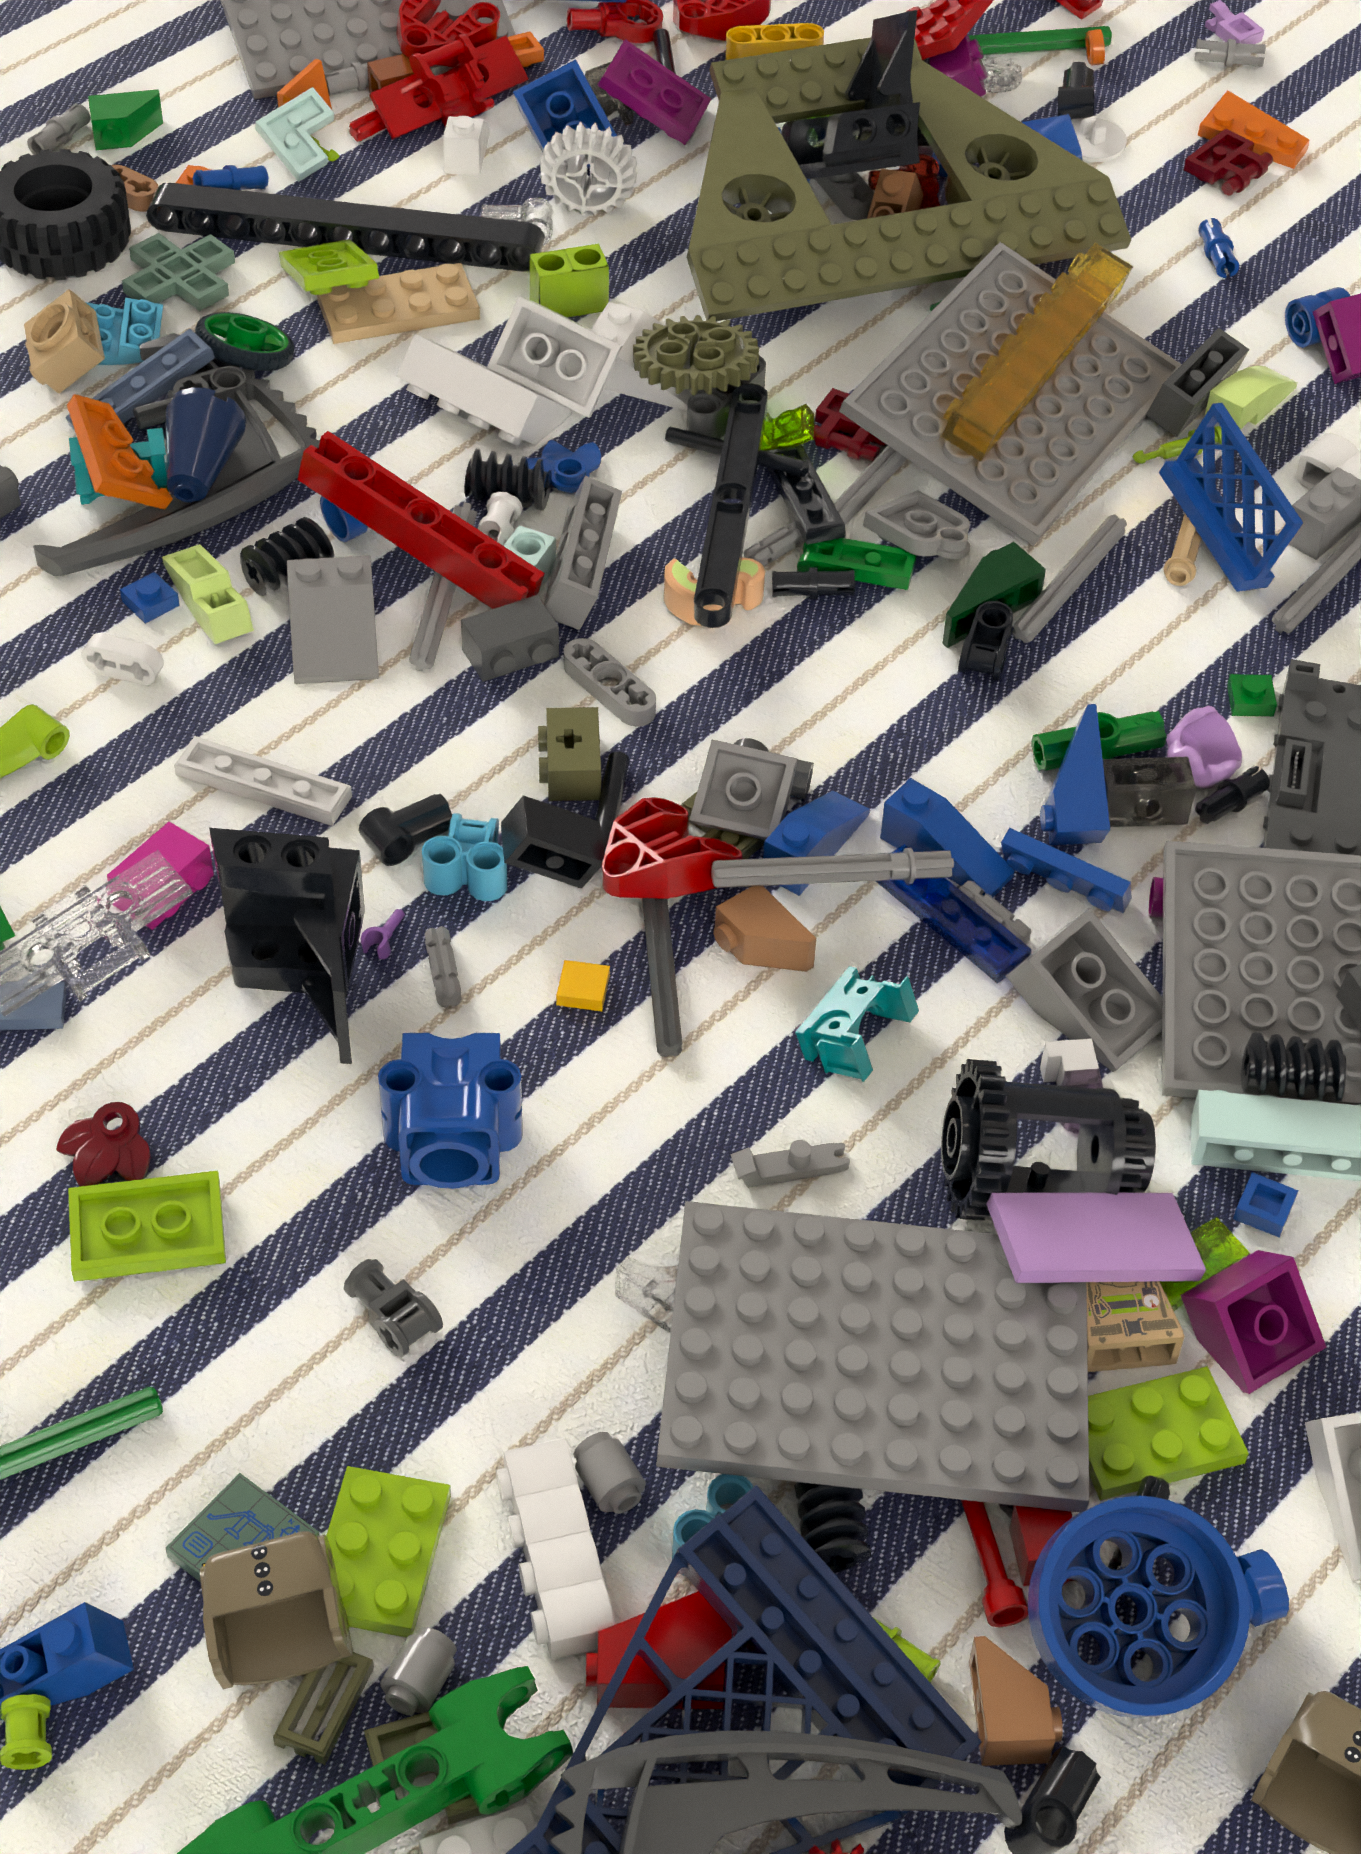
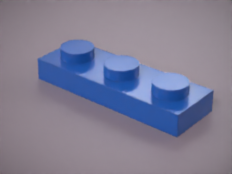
[1001,827,1132,914]

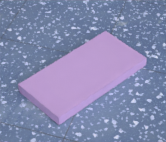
[986,1193,1206,1283]

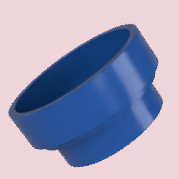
[1028,1496,1250,1718]

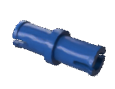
[193,165,269,190]
[1198,218,1240,278]

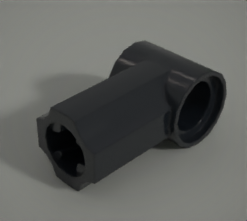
[1058,62,1094,118]
[358,793,453,866]
[1004,1746,1101,1854]

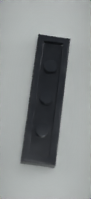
[767,444,846,545]

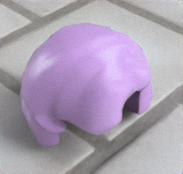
[1166,706,1242,789]

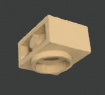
[24,289,105,394]

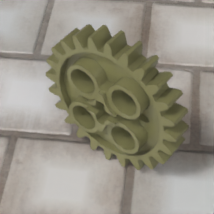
[633,315,759,395]

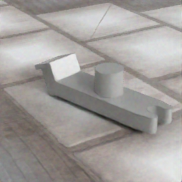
[730,1140,850,1188]

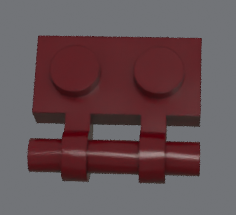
[1183,129,1273,196]
[803,388,886,462]

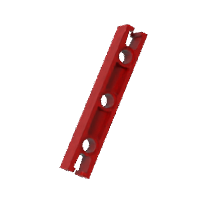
[297,431,545,609]

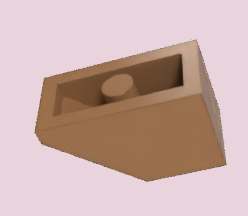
[714,886,817,972]
[969,1636,1063,1766]

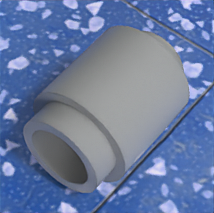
[573,1432,646,1514]
[380,1627,457,1715]

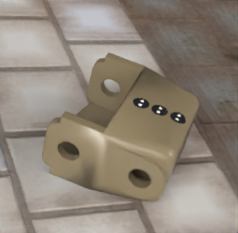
[200,1531,353,1689]
[1251,1691,1361,1854]

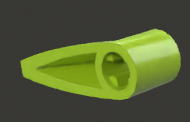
[0,704,70,778]

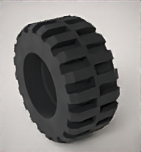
[0,149,131,280]

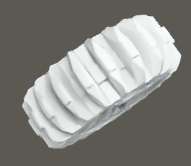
[540,122,637,215]

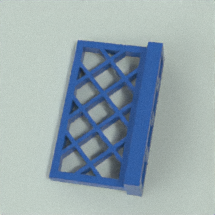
[1159,403,1303,592]

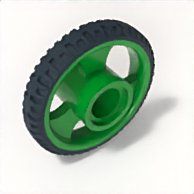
[195,312,294,371]

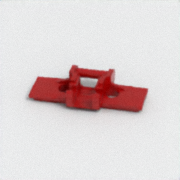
[369,33,529,140]

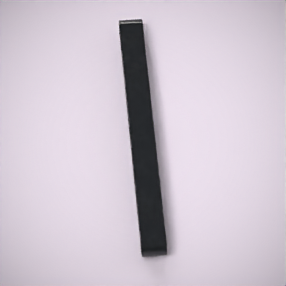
[146,183,545,272]

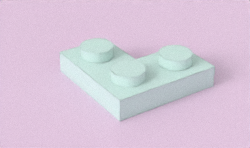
[255,87,334,182]

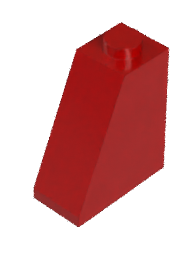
[586,1591,732,1709]

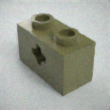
[538,707,601,801]

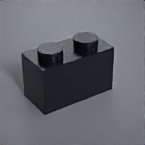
[501,795,604,889]

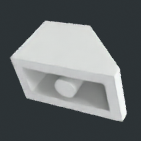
[443,116,490,176]

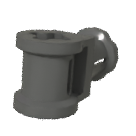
[343,1259,443,1358]

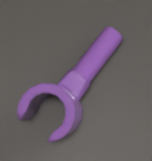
[360,909,405,959]

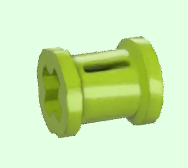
[0,1694,52,1770]

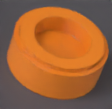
[1085,29,1105,66]

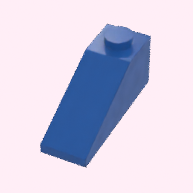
[1040,704,1111,846]
[880,778,1015,897]
[763,791,870,896]

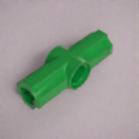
[1031,711,1167,771]

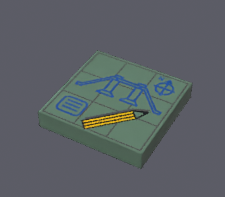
[165,1473,320,1583]

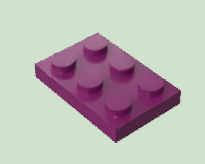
[597,39,712,145]

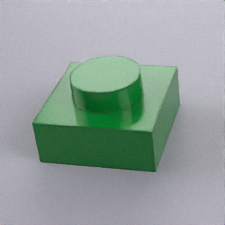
[1227,674,1277,717]

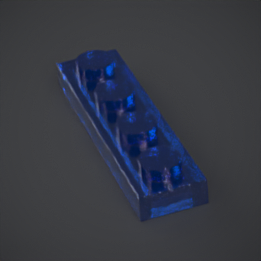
[876,844,1032,984]

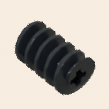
[464,448,552,511]
[240,517,335,596]
[1241,1032,1346,1101]
[794,1482,871,1574]

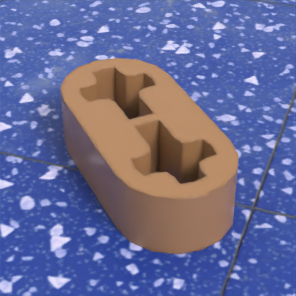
[111,165,158,212]

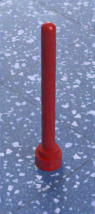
[961,1500,1028,1628]

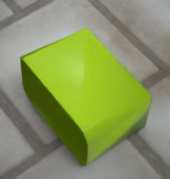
[530,243,609,318]

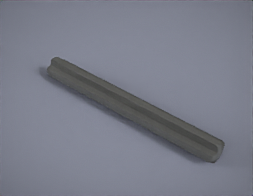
[642,898,682,1057]

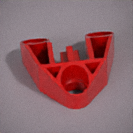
[397,0,500,68]
[673,0,771,41]
[602,797,742,899]

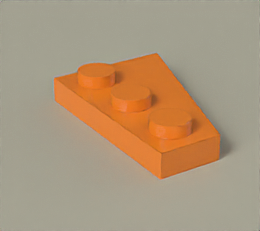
[1198,90,1310,169]
[67,394,173,510]

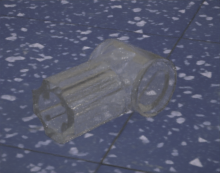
[481,198,554,246]

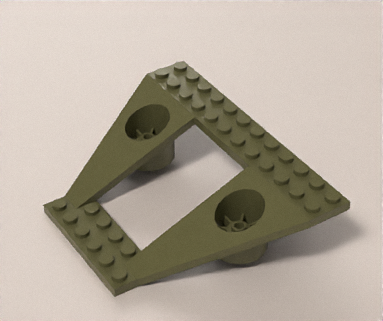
[686,37,1132,321]

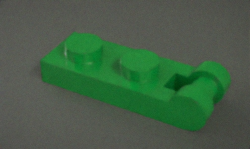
[797,538,916,590]

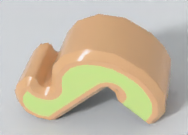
[664,558,765,626]

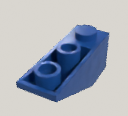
[0,1602,134,1720]

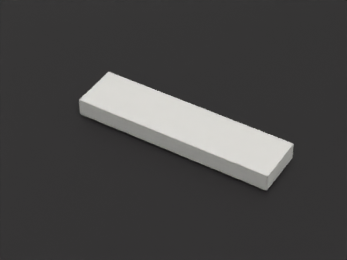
[174,736,352,826]

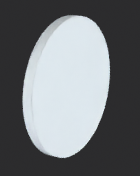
[1071,116,1127,162]

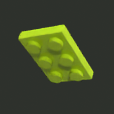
[279,239,379,295]
[68,1170,226,1282]
[1088,1366,1249,1501]
[326,1466,451,1638]

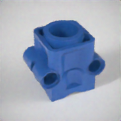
[378,1033,523,1189]

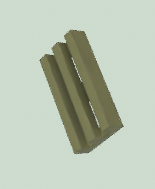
[273,1652,374,1765]

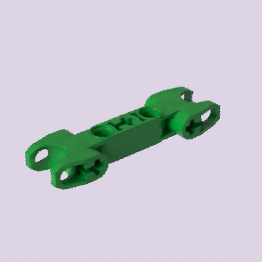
[177,1666,573,1854]

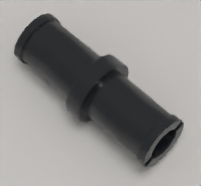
[772,567,855,600]

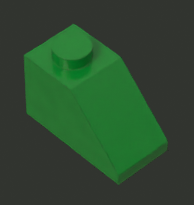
[88,89,163,151]

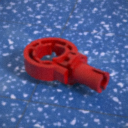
[566,0,664,43]

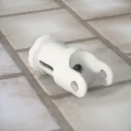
[477,492,523,546]

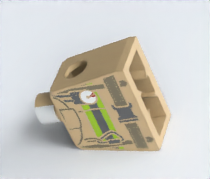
[1086,1281,1184,1372]

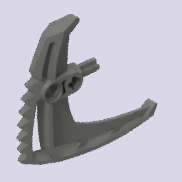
[33,333,320,576]
[550,1731,1022,1854]

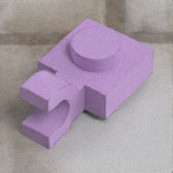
[1205,0,1265,44]

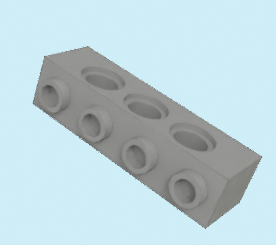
[544,475,622,630]

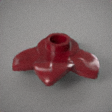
[56,1102,151,1187]

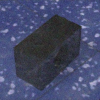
[1103,757,1196,827]

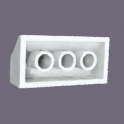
[396,334,572,446]

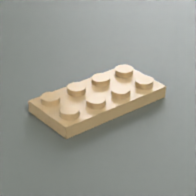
[317,263,480,344]

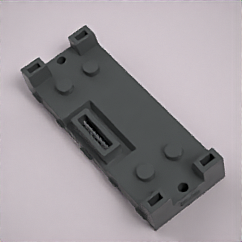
[1263,659,1361,855]

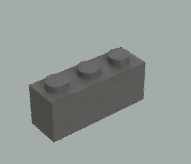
[1146,328,1250,437]

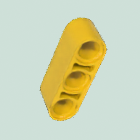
[725,23,824,60]

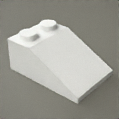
[487,296,623,418]
[591,302,692,411]
[1305,1412,1361,1580]

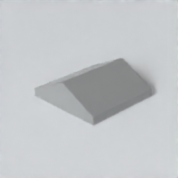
[689,739,797,840]

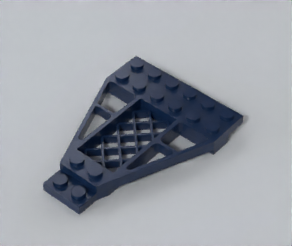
[506,1485,982,1854]

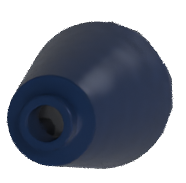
[166,387,247,502]

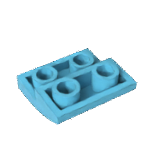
[86,297,163,365]

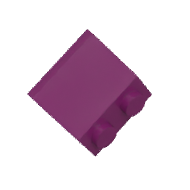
[1180,1250,1327,1394]

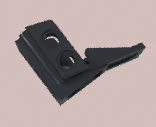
[781,10,920,179]
[209,828,365,1064]

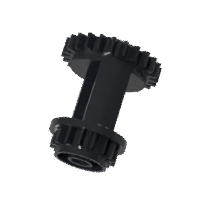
[941,1059,1156,1221]

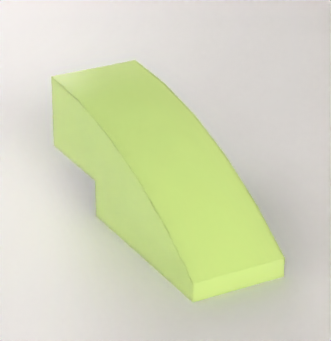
[1205,365,1298,429]
[162,544,254,644]

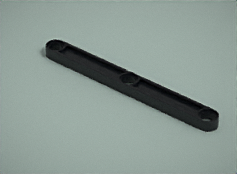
[694,383,768,628]

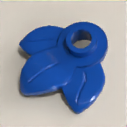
[527,440,601,493]

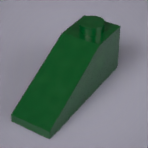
[942,541,1046,648]

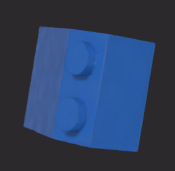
[513,59,617,169]

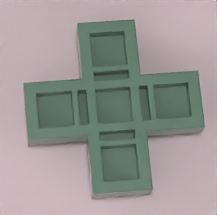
[122,233,235,311]

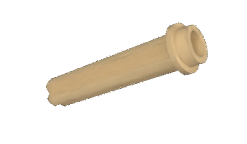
[1163,514,1202,586]

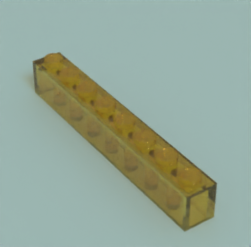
[941,243,1134,462]

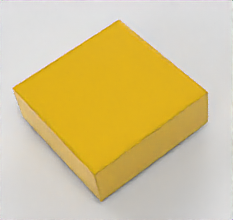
[556,960,610,1011]

